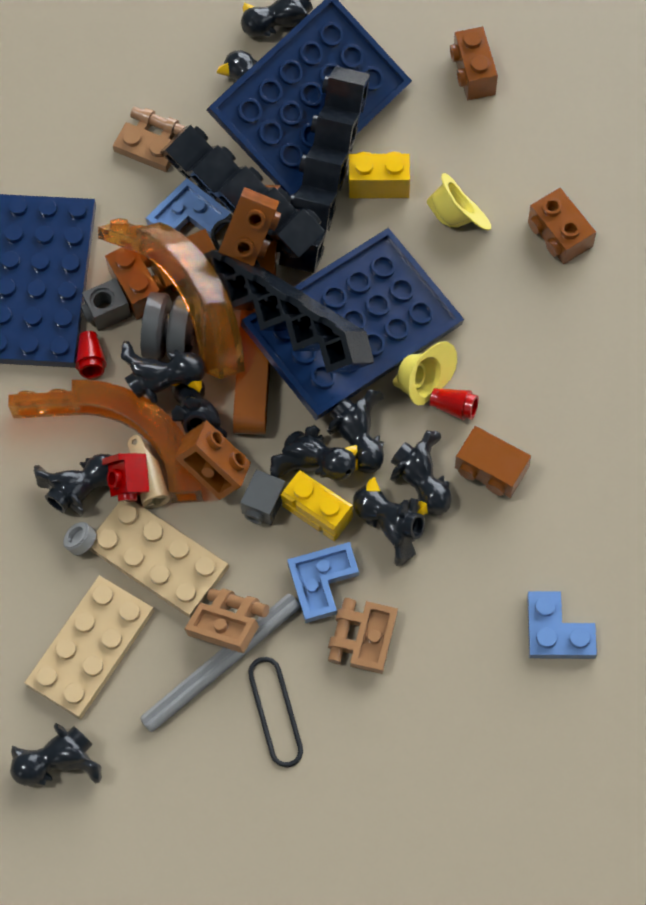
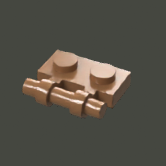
[113,106,186,172]
[185,588,269,653]
[328,598,398,674]

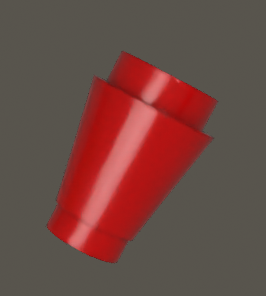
[75,331,107,379]
[430,388,479,421]

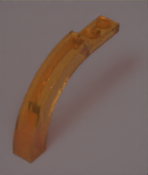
[98,218,245,379]
[8,380,204,503]

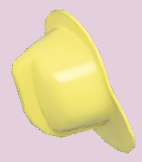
[427,173,491,231]
[392,341,457,406]

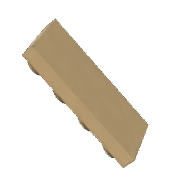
[89,501,229,619]
[24,575,154,720]

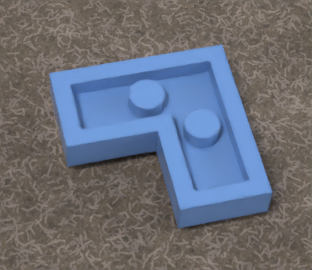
[146,178,232,241]
[287,542,359,623]
[527,591,597,659]

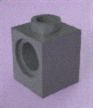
[80,278,132,331]
[240,469,286,525]

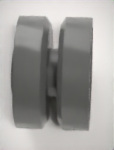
[140,292,198,361]

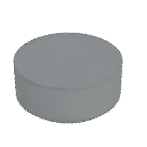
[64,522,96,555]

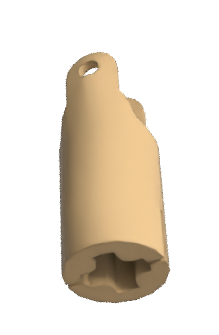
[128,435,170,509]

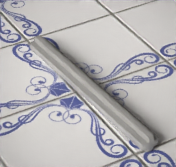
[140,594,300,732]

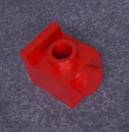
[102,453,150,502]

